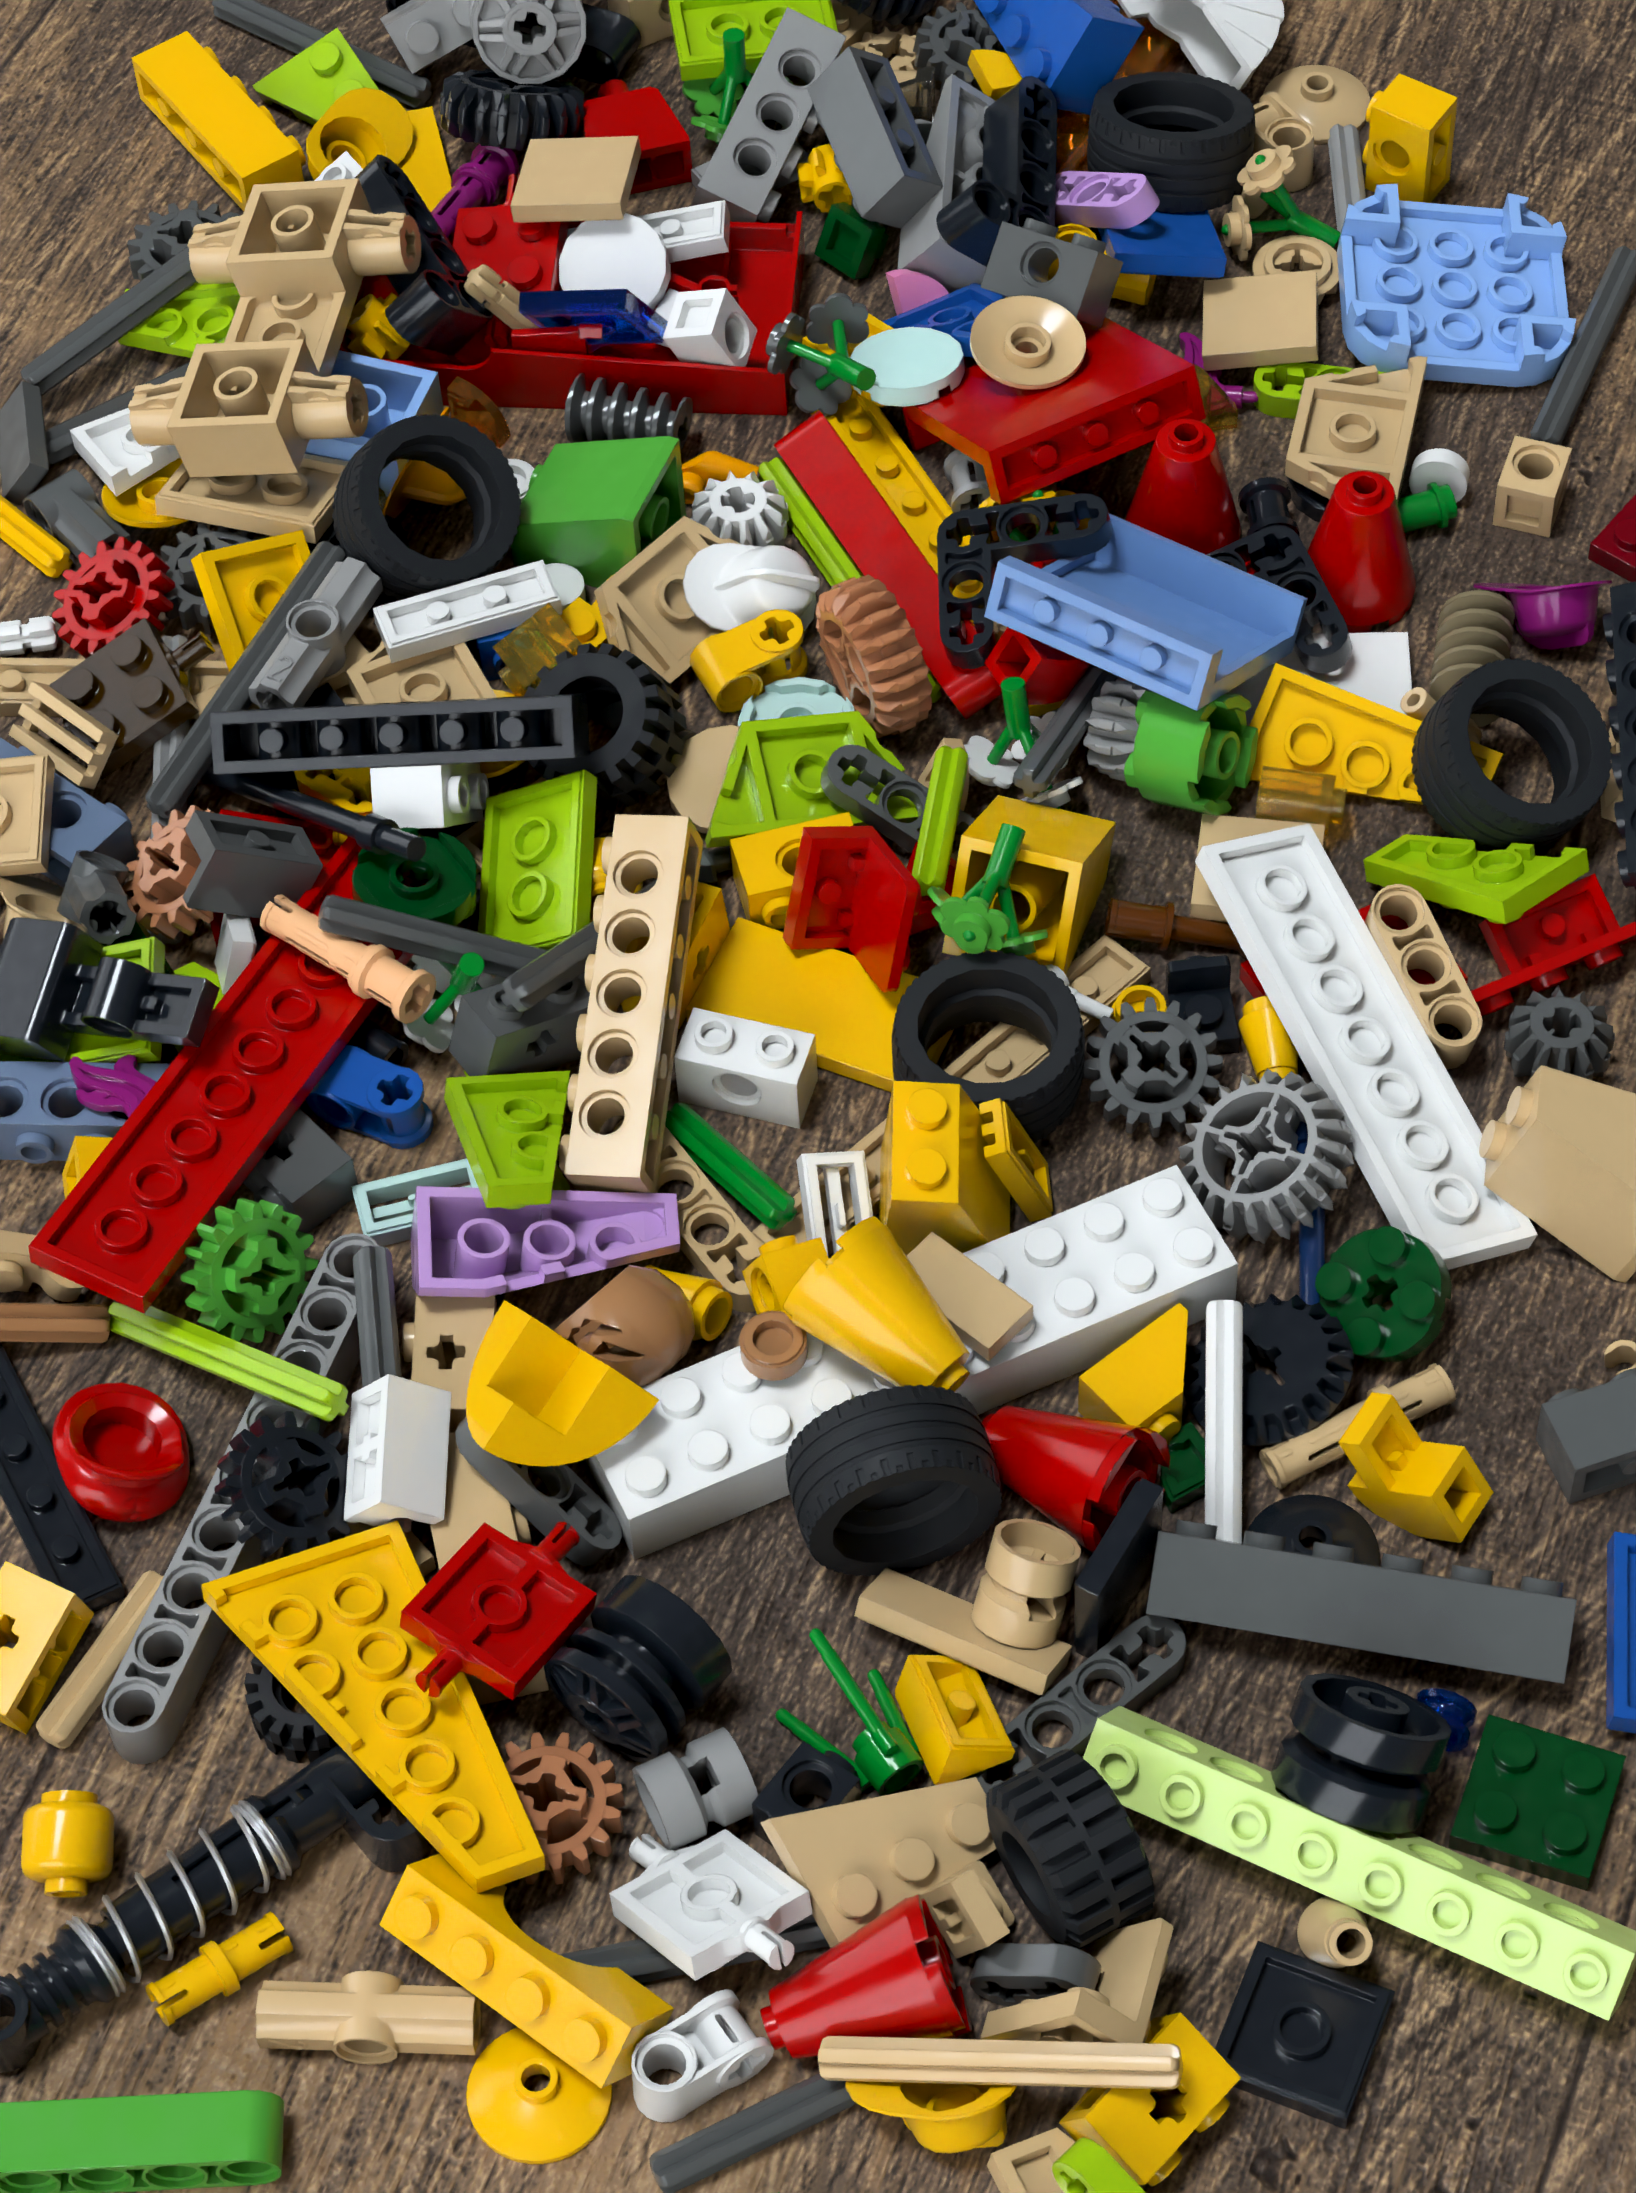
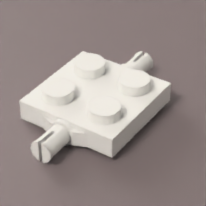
[609,1829,813,1981]

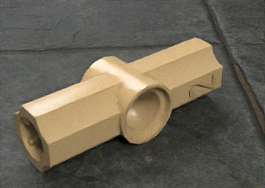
[255,1970,482,2065]

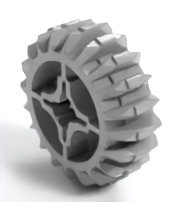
[1178,1068,1354,1244]

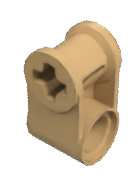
[1253,91,1314,192]

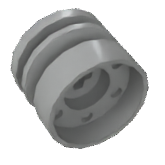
[469,0,586,84]

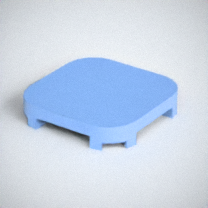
[1337,183,1576,387]

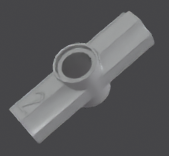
[248,557,383,709]

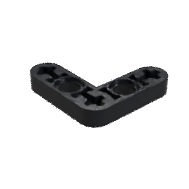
[937,493,1113,669]
[1206,525,1352,673]

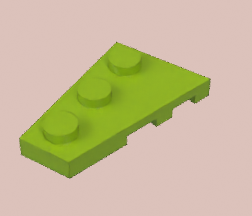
[1363,834,1589,924]

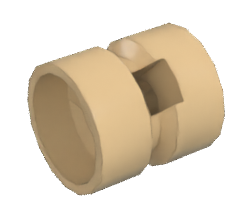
[971,1518,1081,1649]

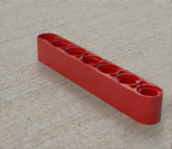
[773,410,1002,720]

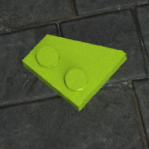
[252,28,379,125]

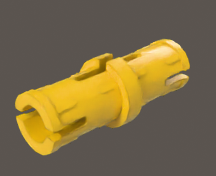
[145,1911,293,2027]

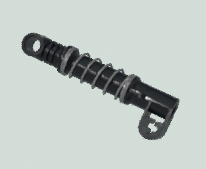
[0,1744,433,2073]

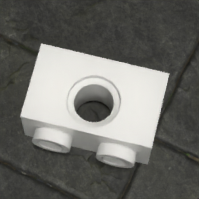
[370,762,489,829]
[674,1007,818,1129]

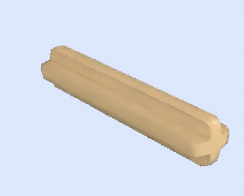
[36,1570,164,1749]

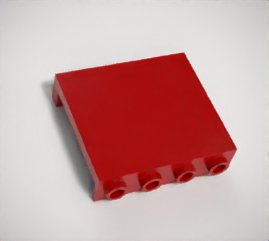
[902,317,1206,505]

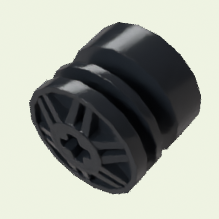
[544,1575,732,1763]

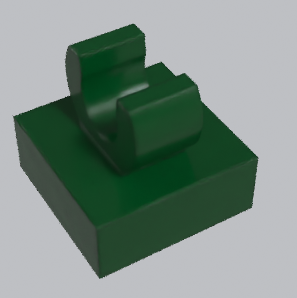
[814,202,889,280]

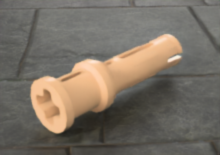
[260,894,436,1024]

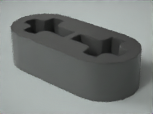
[970,1943,1101,2007]

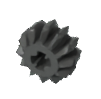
[1504,985,1615,1080]

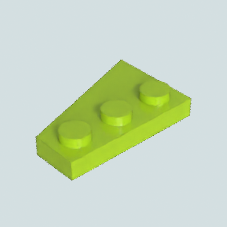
[118,283,240,358]
[444,1070,570,1209]

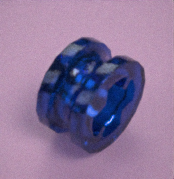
[1415,1688,1477,1752]

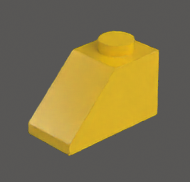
[1078,1302,1188,1445]

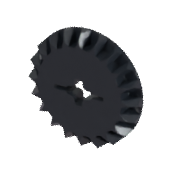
[1183,1293,1354,1446]

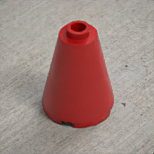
[1126,419,1241,555]
[1304,471,1416,633]
[982,1405,1170,1554]
[760,1894,972,2059]

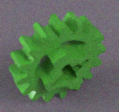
[181,1198,318,1343]

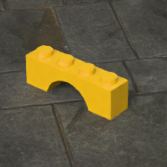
[379,1853,674,2089]

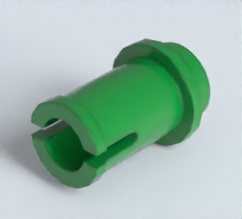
[1398,482,1458,533]

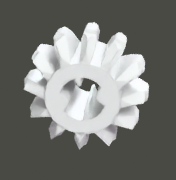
[690,470,789,547]

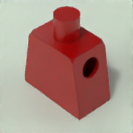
[583,79,692,195]

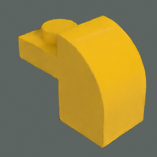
[1338,1392,1494,1543]

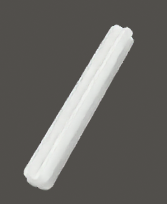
[1205,1299,1243,1543]

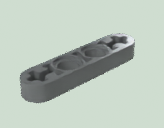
[969,1615,1186,1794]

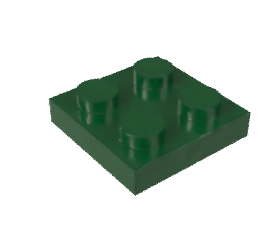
[1448,1714,1626,1891]

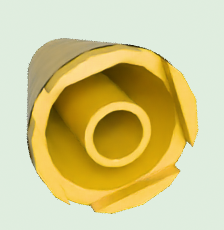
[783,1216,970,1392]

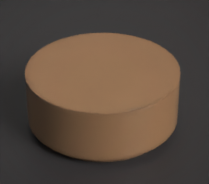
[739,1311,808,1381]

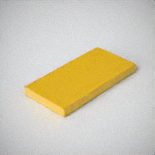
[686,917,954,1092]

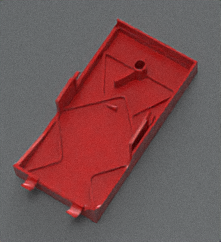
[339,211,805,416]

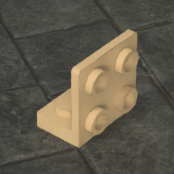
[981,1918,1173,2043]

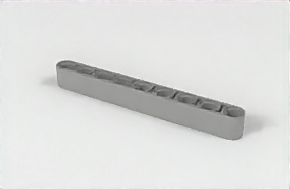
[102,1233,379,1765]

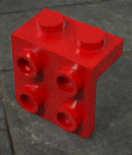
[782,826,922,992]

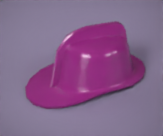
[1473,580,1612,650]

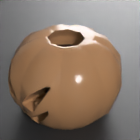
[553,1265,695,1387]

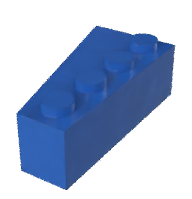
[974,0,1144,115]

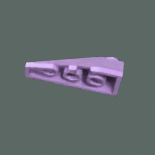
[411,1186,680,1298]

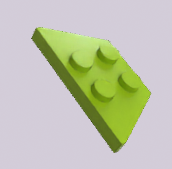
[705,711,918,848]

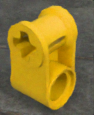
[689,609,808,712]

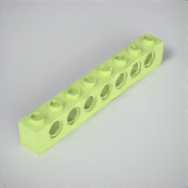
[1083,1706,1636,2021]

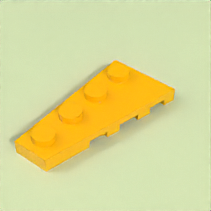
[1249,663,1503,805]

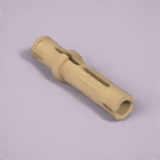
[1259,1363,1456,1490]

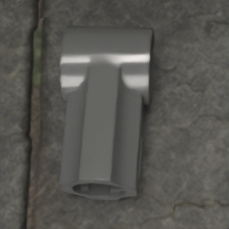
[23,469,132,559]
[57,850,137,945]

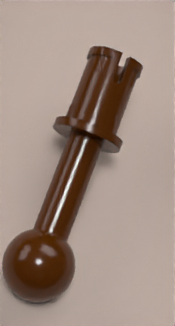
[1104,898,1248,961]

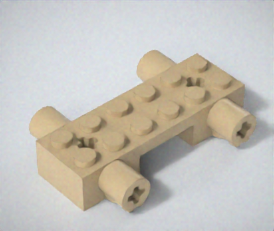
[128,178,421,477]

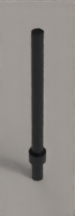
[200,762,426,862]

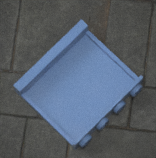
[984,514,1308,711]

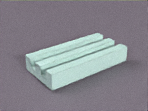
[351,1158,478,1246]

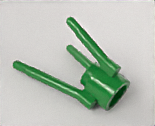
[775,1628,924,1796]

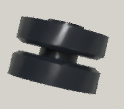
[1271,1673,1452,1834]

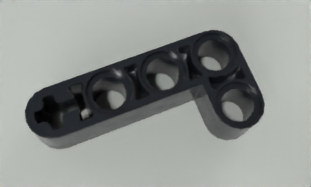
[936,76,1058,267]
[355,155,494,356]

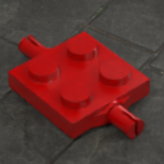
[452,173,569,348]
[400,1521,597,1700]

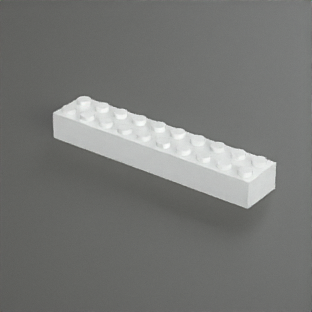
[584,1165,1238,1560]

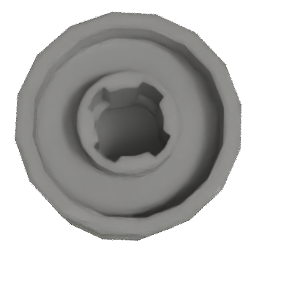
[632,1727,758,1850]

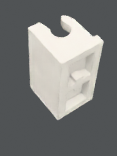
[343,1374,451,1532]

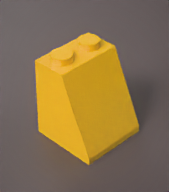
[942,795,1116,975]
[879,1081,1010,1256]

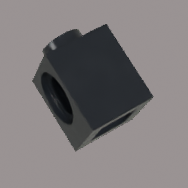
[752,1741,862,1846]

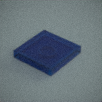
[519,289,668,345]

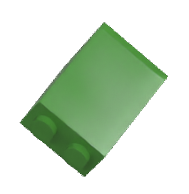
[511,436,686,588]

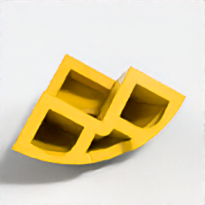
[466,1300,659,1467]

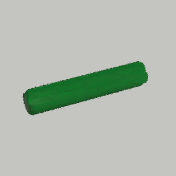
[665,1103,797,1230]

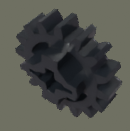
[214,1411,351,1558]

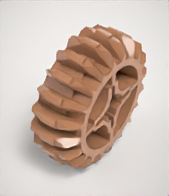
[815,574,932,738]

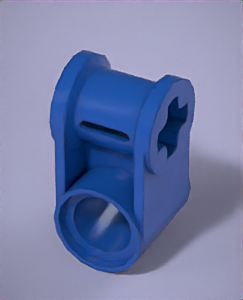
[306,1045,434,1149]

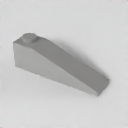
[897,74,1004,297]

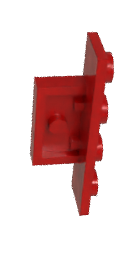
[1471,873,1636,1017]

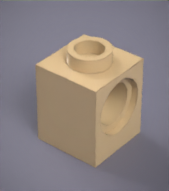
[1492,436,1572,538]

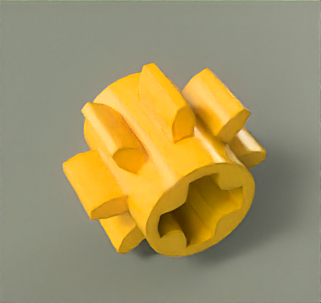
[796,144,853,213]
[347,293,411,360]

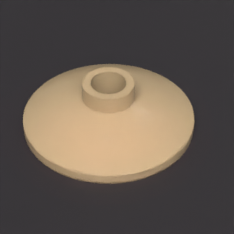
[1263,65,1370,145]
[970,295,1086,390]

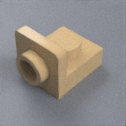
[920,1861,1015,1959]

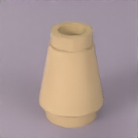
[1297,1896,1373,1969]

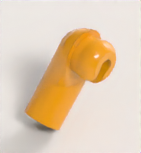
[682,450,759,504]

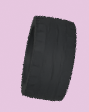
[1087,72,1256,213]
[332,414,521,600]
[1411,658,1612,852]
[891,950,1085,1144]
[785,1385,1003,1576]

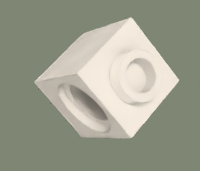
[662,288,757,367]

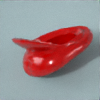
[52,1383,190,1522]

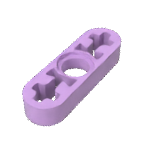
[1055,171,1160,229]

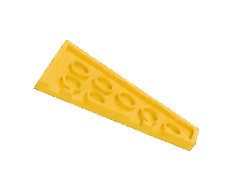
[201,1520,545,1893]

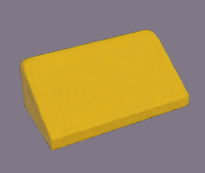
[895,1655,1015,1785]

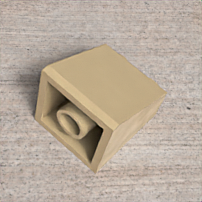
[1479,1065,1636,1283]

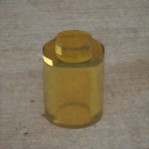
[1255,766,1347,836]

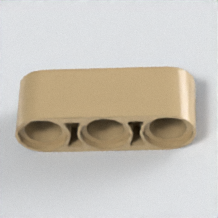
[1365,884,1483,1070]

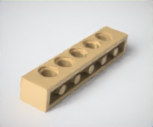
[559,814,703,1193]

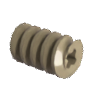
[1429,590,1515,727]

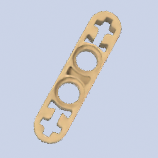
[612,1119,761,1312]

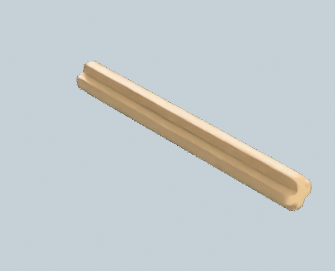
[818,2036,1183,2090]

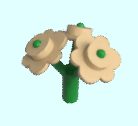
[1221,145,1340,261]

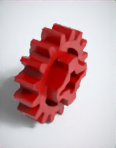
[52,537,175,659]

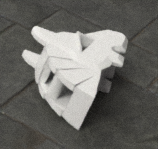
[1117,0,1284,91]

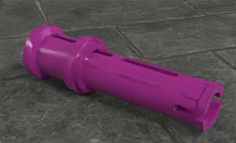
[431,144,519,242]

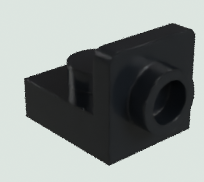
[1165,955,1240,1059]

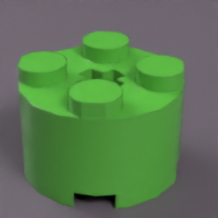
[1124,690,1258,816]

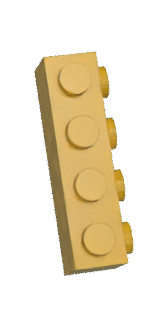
[132,31,306,211]

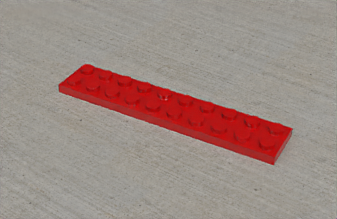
[28,837,428,1314]

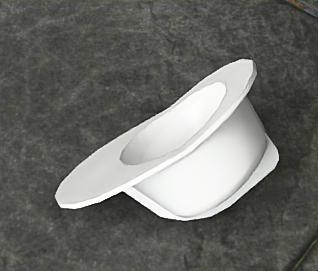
[683,543,820,639]

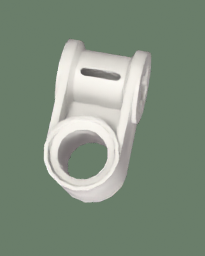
[631,1989,774,2122]

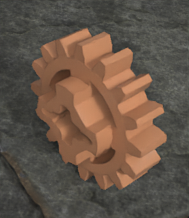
[122,805,214,939]
[504,1732,625,1885]

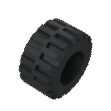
[524,643,687,809]
[986,1749,1155,1949]

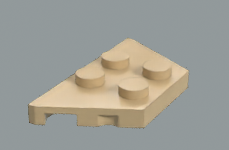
[1285,356,1428,504]
[594,516,740,683]
[346,640,497,704]

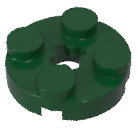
[352,827,476,926]
[1315,1226,1452,1362]

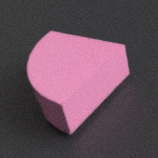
[886,269,949,315]

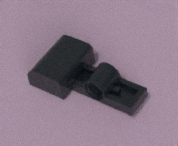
[0,917,220,1062]

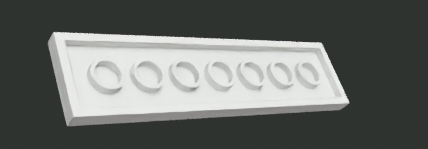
[1195,823,1538,1270]

